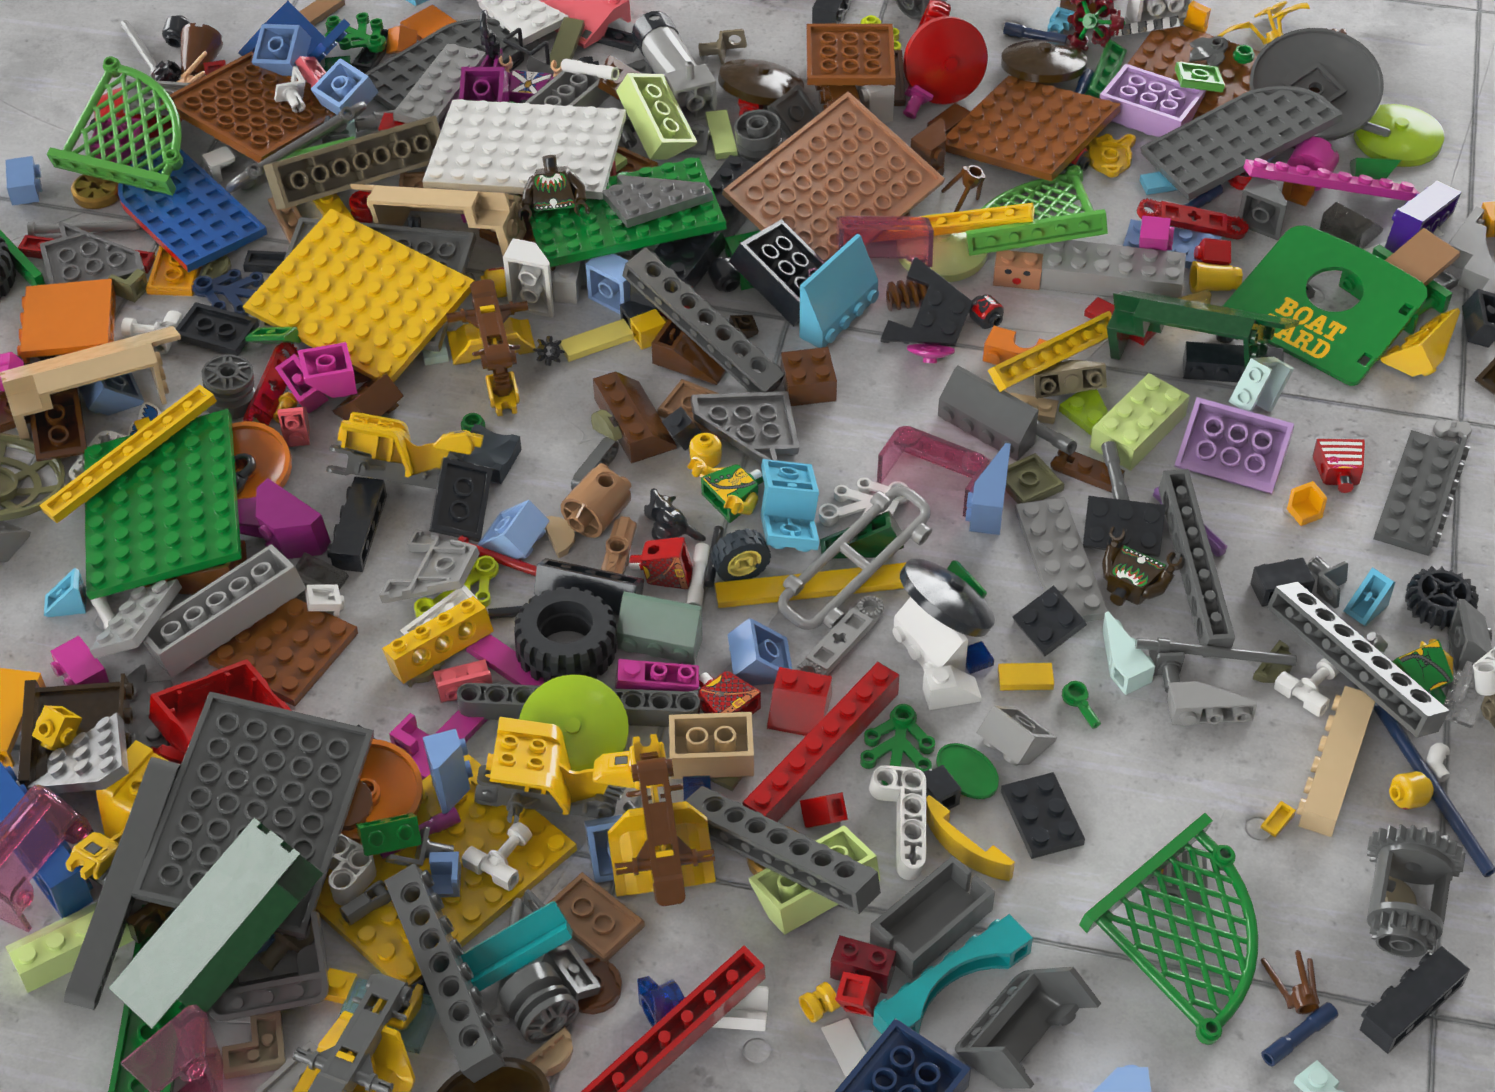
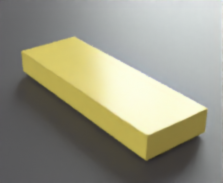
[559,319,634,362]

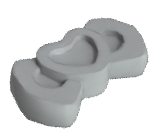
[1433,419,1472,439]

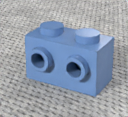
[5,156,43,206]

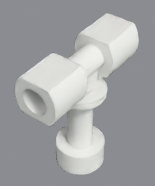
[121,311,183,354]
[1274,658,1340,717]
[461,822,532,891]

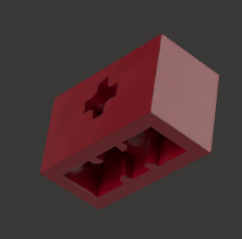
[830,935,896,994]

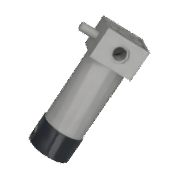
[632,11,717,123]

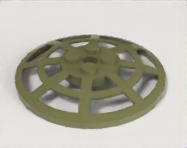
[0,433,65,521]

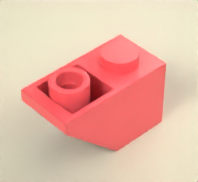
[278,407,310,447]

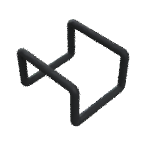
[503,28,550,73]

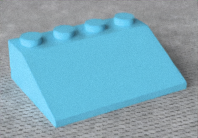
[799,234,879,348]

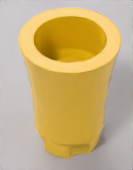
[1189,261,1243,294]

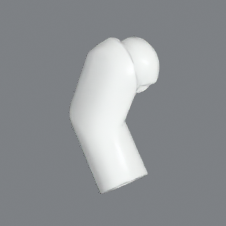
[1426,742,1451,783]

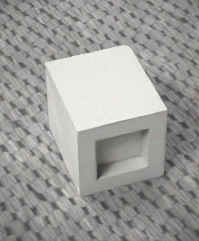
[202,146,236,183]

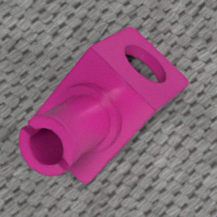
[903,85,934,119]

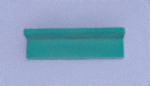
[461,901,573,991]

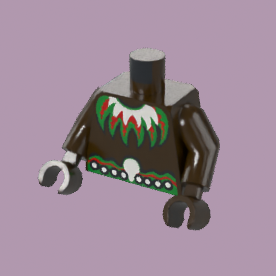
[518,155,591,222]
[1102,526,1184,606]

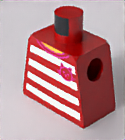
[1312,439,1365,493]

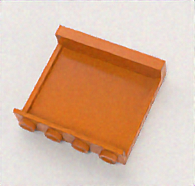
[17,278,116,363]

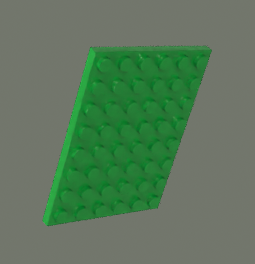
[527,158,727,267]
[84,409,242,600]

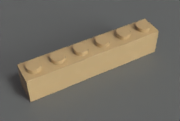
[1296,686,1375,837]

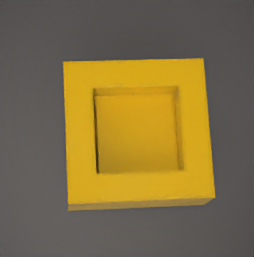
[324,968,358,1005]

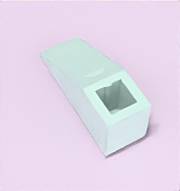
[1102,611,1155,695]

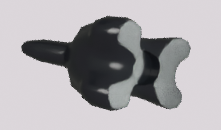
[644,488,706,542]

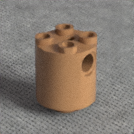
[561,463,632,538]

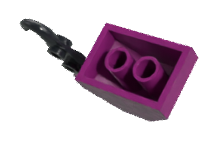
[459,10,510,103]
[234,453,331,559]

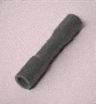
[1036,420,1077,455]
[1101,441,1130,501]

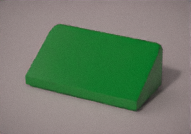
[245,327,301,344]

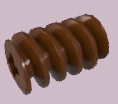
[886,279,929,311]

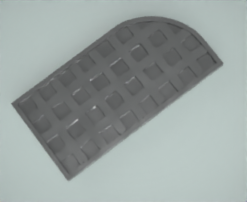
[365,19,539,110]
[1140,86,1343,201]

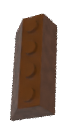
[593,371,677,464]

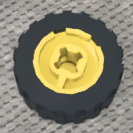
[711,529,771,582]

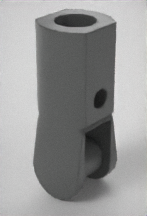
[339,880,392,926]

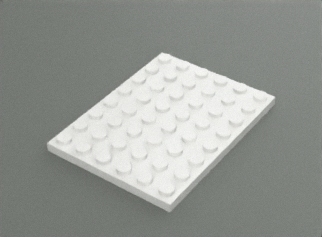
[422,99,626,199]

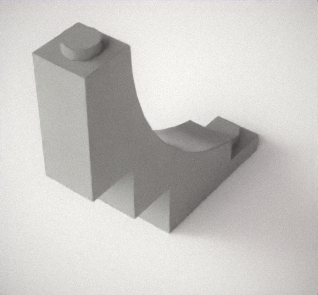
[1448,206,1495,294]

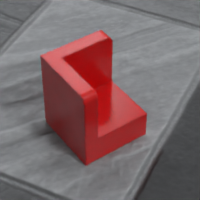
[800,792,848,828]

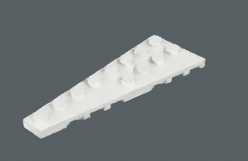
[476,0,569,46]

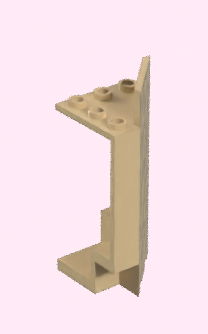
[350,184,527,256]
[0,326,181,440]

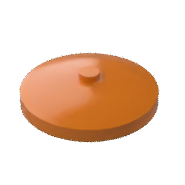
[232,421,292,499]
[341,739,423,844]

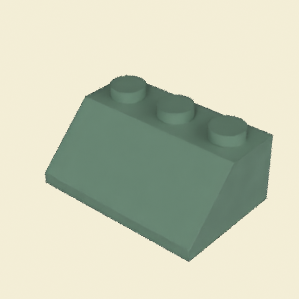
[616,591,703,664]

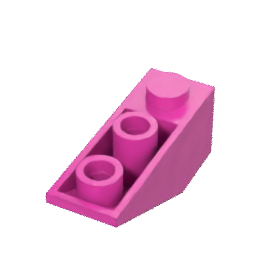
[615,659,699,692]

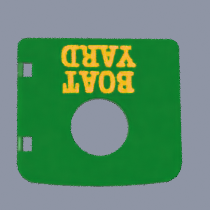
[1223,225,1427,386]

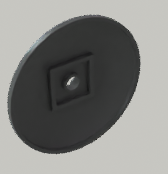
[1249,28,1384,141]

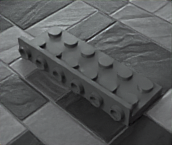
[1373,430,1470,556]

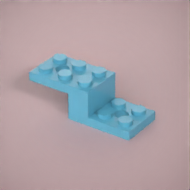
[760,459,819,552]

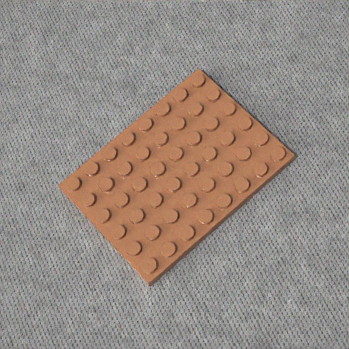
[722,92,945,262]

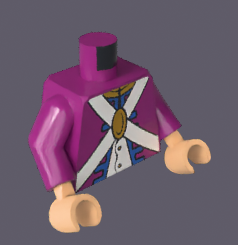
[499,55,562,103]

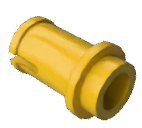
[273,392,298,423]

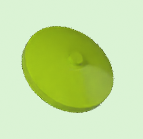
[1354,104,1444,167]
[519,675,629,771]

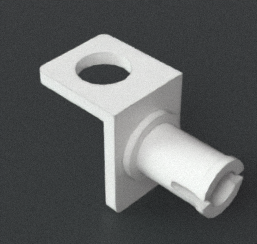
[274,66,306,113]

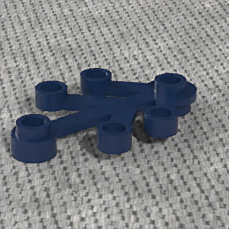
[192,269,264,316]

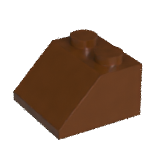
[910,118,946,176]
[332,373,404,420]

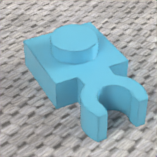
[1047,7,1075,34]

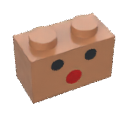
[993,250,1043,290]

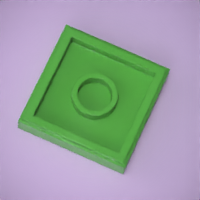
[1175,62,1225,92]

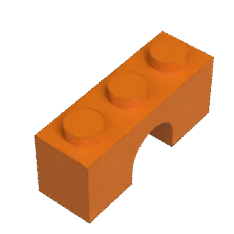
[983,326,1047,376]

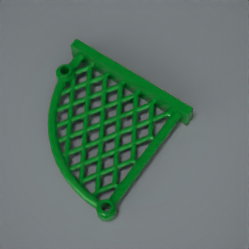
[1079,813,1259,1045]

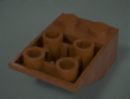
[651,319,738,385]

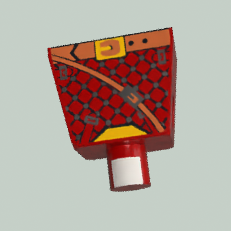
[629,537,693,589]
[698,671,761,715]

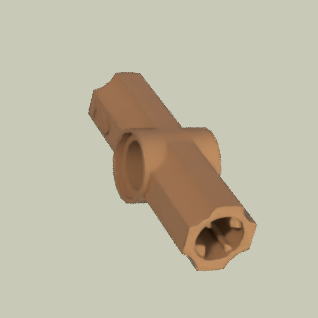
[601,516,637,574]

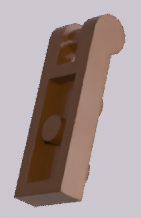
[1050,450,1125,493]

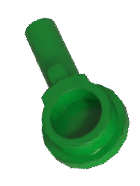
[1061,681,1101,729]

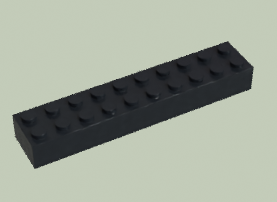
[630,155,757,313]

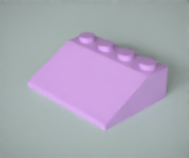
[1099,64,1206,137]
[1174,397,1294,494]

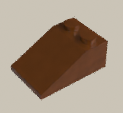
[30,388,87,462]

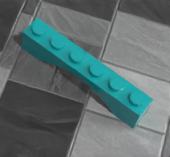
[873,914,1033,1034]

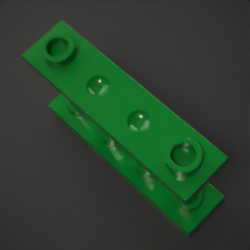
[1339,244,1452,335]

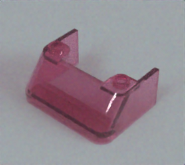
[836,216,934,267]
[877,426,992,517]
[0,785,94,932]
[121,1005,223,1092]

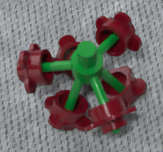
[1067,0,1125,51]

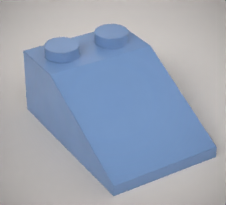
[965,443,1011,535]

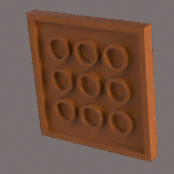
[806,24,896,86]
[207,598,358,706]

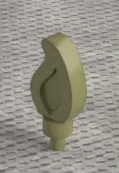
[407,661,445,687]

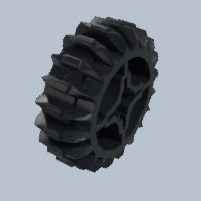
[1405,566,1479,631]

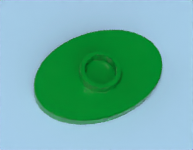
[936,743,999,799]

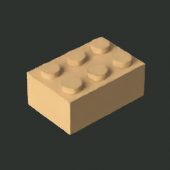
[669,712,754,779]

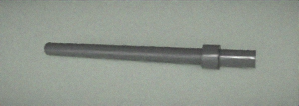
[1135,637,1297,666]

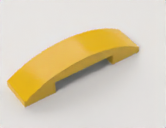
[926,795,1015,881]

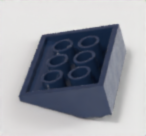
[835,1018,971,1092]

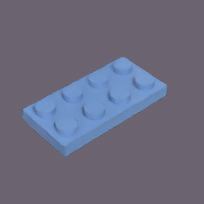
[1123,219,1221,269]

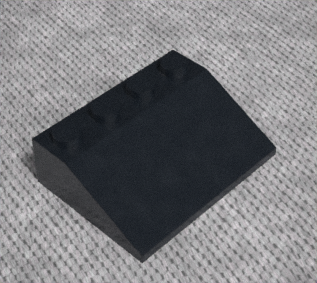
[729,219,825,327]

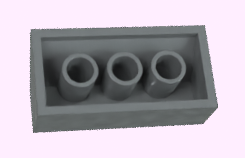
[938,365,1039,461]

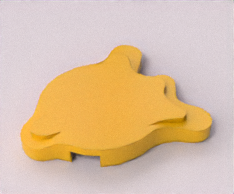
[1085,134,1136,178]

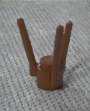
[941,165,986,212]
[1261,950,1320,1015]

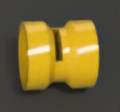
[799,982,840,1023]

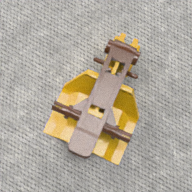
[446,279,535,416]
[608,734,716,906]

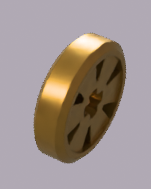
[71,174,119,209]

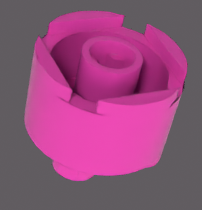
[1287,136,1339,191]

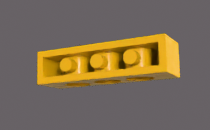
[382,596,494,684]

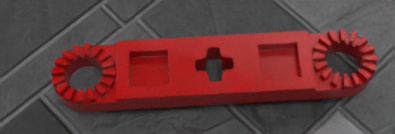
[1136,198,1249,240]
[243,342,299,426]

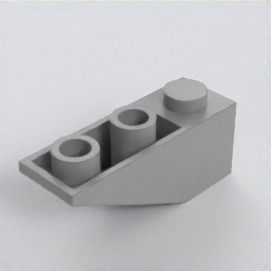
[1166,681,1257,726]

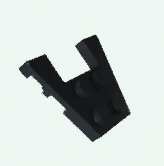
[880,257,973,346]

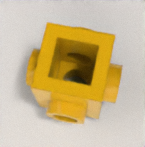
[32,705,82,751]

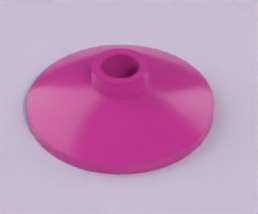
[907,344,955,363]

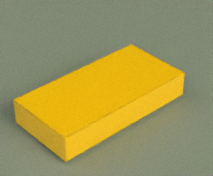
[998,663,1054,691]

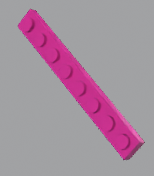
[1243,158,1420,201]

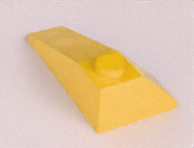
[1380,308,1460,377]

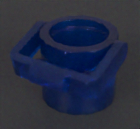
[637,976,685,1027]

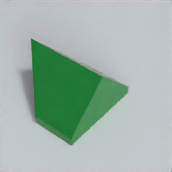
[1350,158,1401,193]

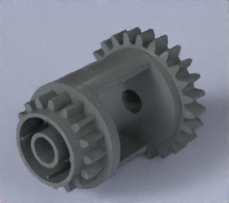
[1367,824,1466,957]

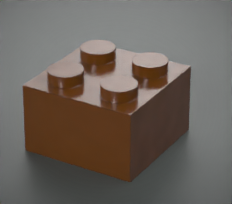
[781,347,837,406]

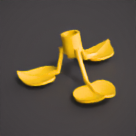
[1217,0,1310,45]

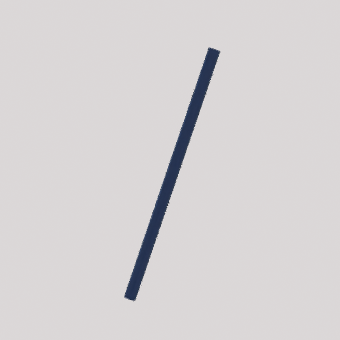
[1361,690,1495,877]

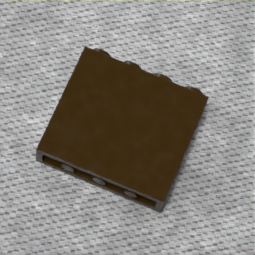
[18,673,134,792]

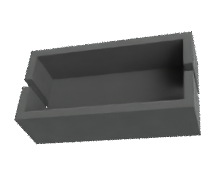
[870,855,995,980]

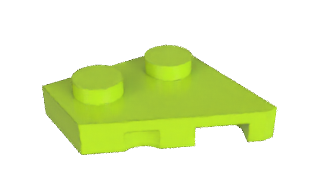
[1059,389,1108,435]

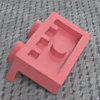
[295,56,326,88]
[433,659,493,703]

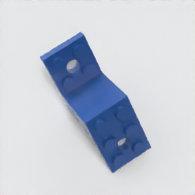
[238,1,350,63]

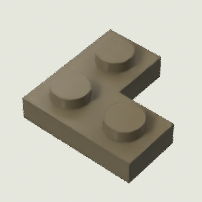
[222,1011,286,1079]

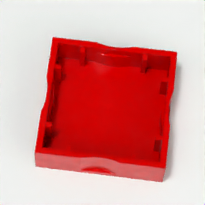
[149,659,292,753]

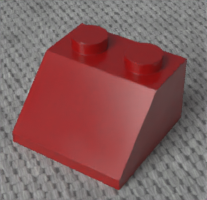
[767,667,832,736]

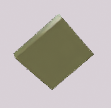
[1005,453,1065,504]

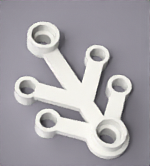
[819,478,909,527]

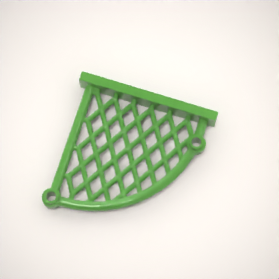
[46,56,183,196]
[966,165,1108,256]

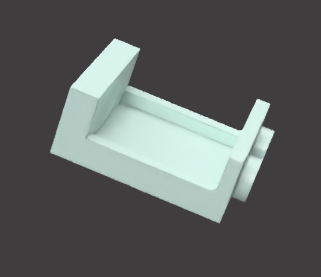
[1228,357,1294,412]

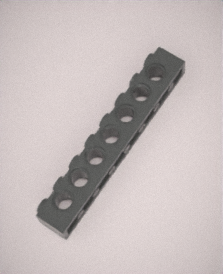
[622,247,785,393]
[1158,469,1235,658]
[1267,582,1450,738]
[685,786,881,914]
[385,863,505,1083]

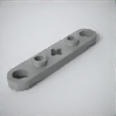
[795,595,884,675]

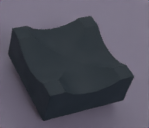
[457,424,522,484]

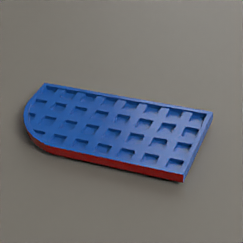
[118,143,268,272]

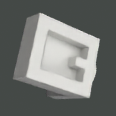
[305,584,344,617]

